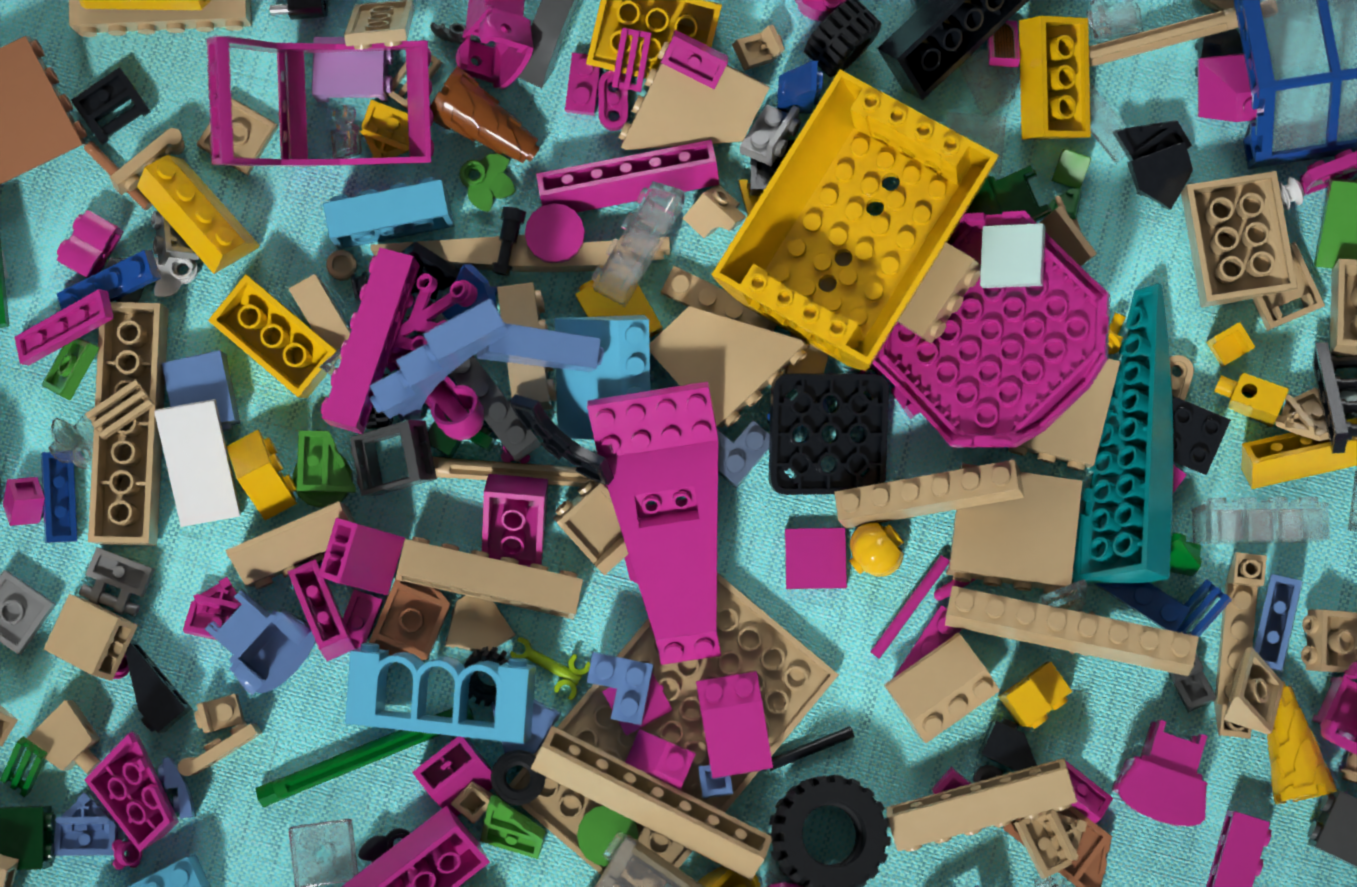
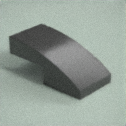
[1169,654,1217,712]

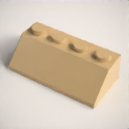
[226,502,355,589]

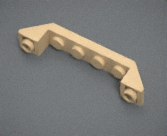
[1214,552,1267,739]

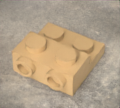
[1301,609,1357,673]

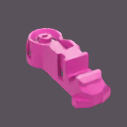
[386,335,484,440]

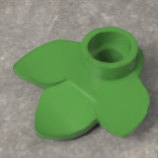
[459,154,516,212]

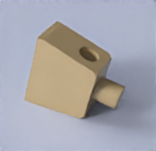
[27,700,101,775]

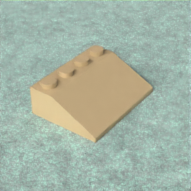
[1181,171,1297,308]

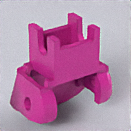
[456,0,534,89]
[1312,661,1357,755]
[1112,720,1208,827]

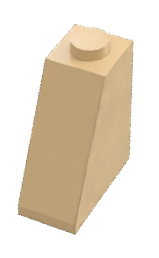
[288,274,351,360]

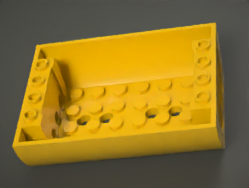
[711,69,999,370]

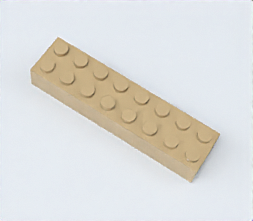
[88,302,169,546]

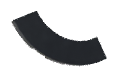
[509,394,614,485]

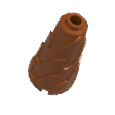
[430,67,541,163]

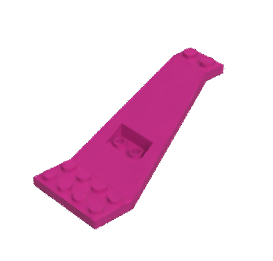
[587,381,721,665]

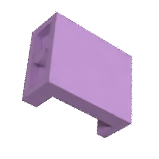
[312,37,393,102]

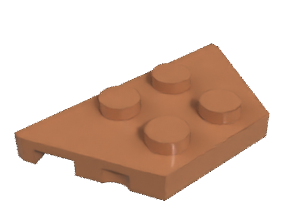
[369,579,451,663]
[1002,805,1112,887]

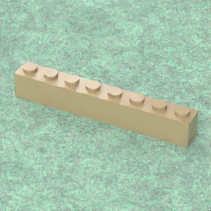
[945,586,1199,676]
[530,726,772,880]

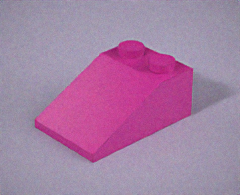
[482,474,549,567]
[696,671,773,779]

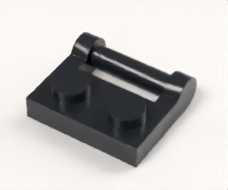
[71,67,151,145]

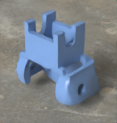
[205,589,315,695]

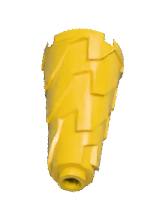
[1267,681,1337,804]

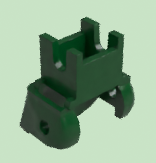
[965,165,1052,222]

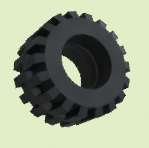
[804,0,881,77]

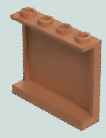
[0,36,87,186]

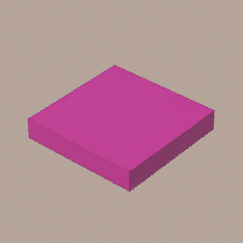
[785,528,847,589]

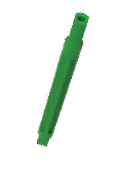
[255,703,475,808]

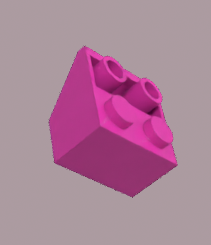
[412,736,493,817]

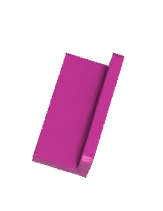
[661,30,728,89]

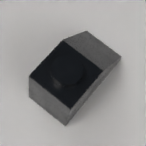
[978,717,1037,771]

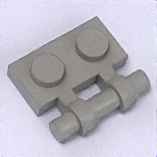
[79,547,155,617]

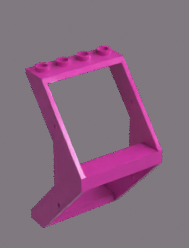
[207,36,434,167]

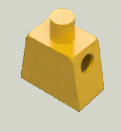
[1214,373,1289,427]

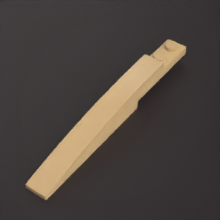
[371,235,670,272]

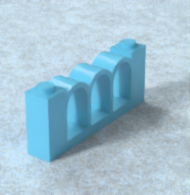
[345,643,536,744]

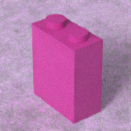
[318,518,405,595]

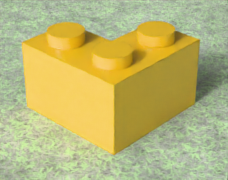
[226,429,297,520]
[997,661,1073,728]

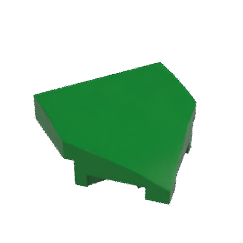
[1170,533,1202,577]

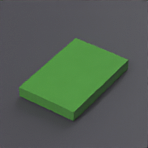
[1314,178,1357,268]

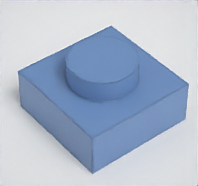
[698,765,733,799]

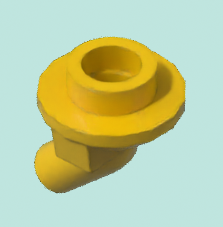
[1108,312,1126,354]

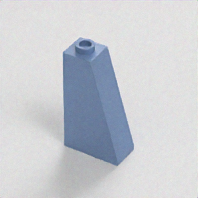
[477,323,604,372]

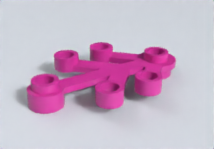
[391,273,478,354]

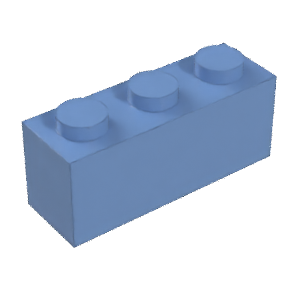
[1254,574,1303,672]

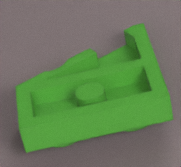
[297,430,356,493]

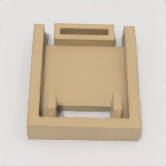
[1252,242,1325,331]

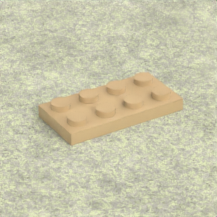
[344,0,415,49]

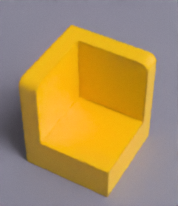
[1206,322,1255,367]

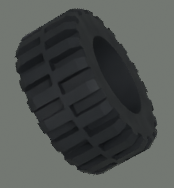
[768,775,891,887]

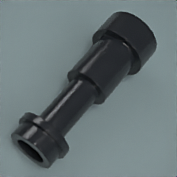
[492,207,526,276]

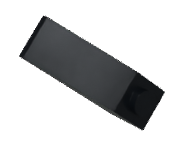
[125,640,193,733]

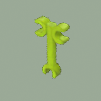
[510,637,591,700]

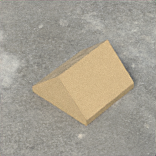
[1224,647,1284,734]

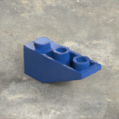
[777,61,823,114]

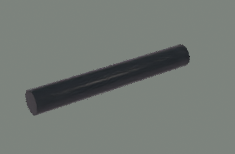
[770,726,855,771]

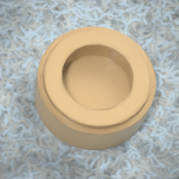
[326,250,357,281]

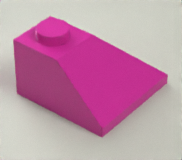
[1198,53,1257,122]
[625,729,696,790]

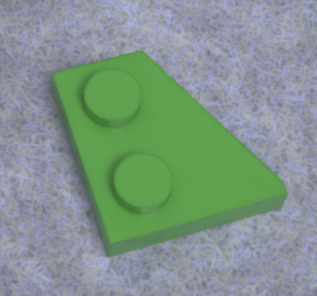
[480,795,546,859]

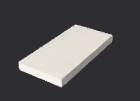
[154,399,241,527]

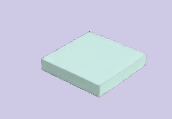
[980,223,1046,288]

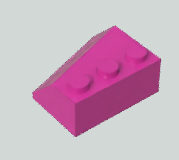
[84,731,179,852]

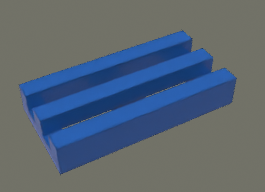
[1176,579,1232,638]

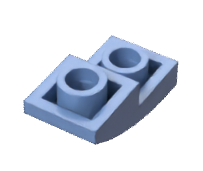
[158,757,196,818]

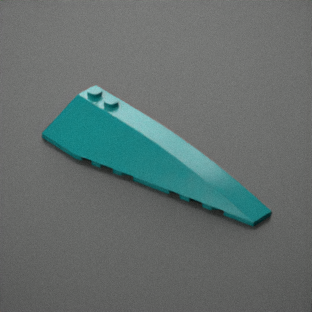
[1073,283,1173,583]

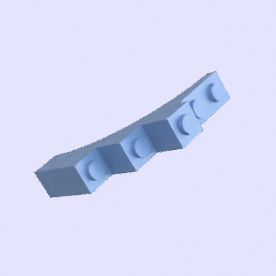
[370,298,510,422]

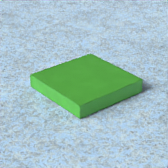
[42,338,99,401]

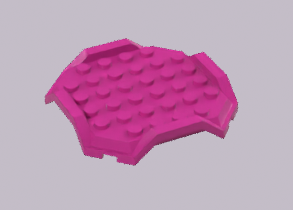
[872,211,1110,448]

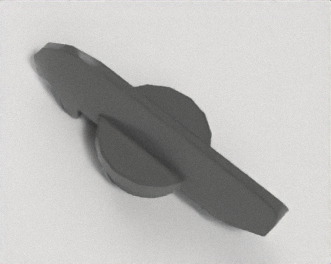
[430,23,485,45]

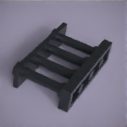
[1312,342,1357,454]

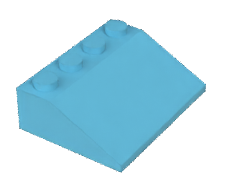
[554,315,650,439]

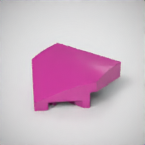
[183,577,242,640]

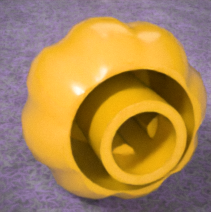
[849,522,904,577]

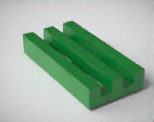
[0,736,48,798]

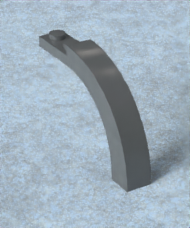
[518,0,579,88]

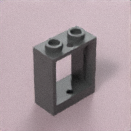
[350,420,437,496]

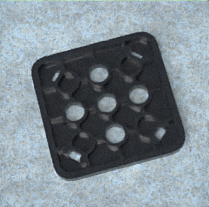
[768,373,889,495]

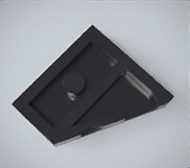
[1112,121,1192,161]

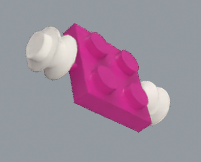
[1279,149,1357,210]

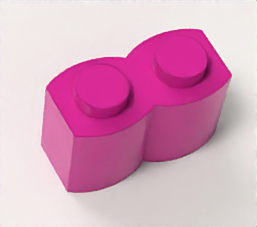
[57,210,123,279]

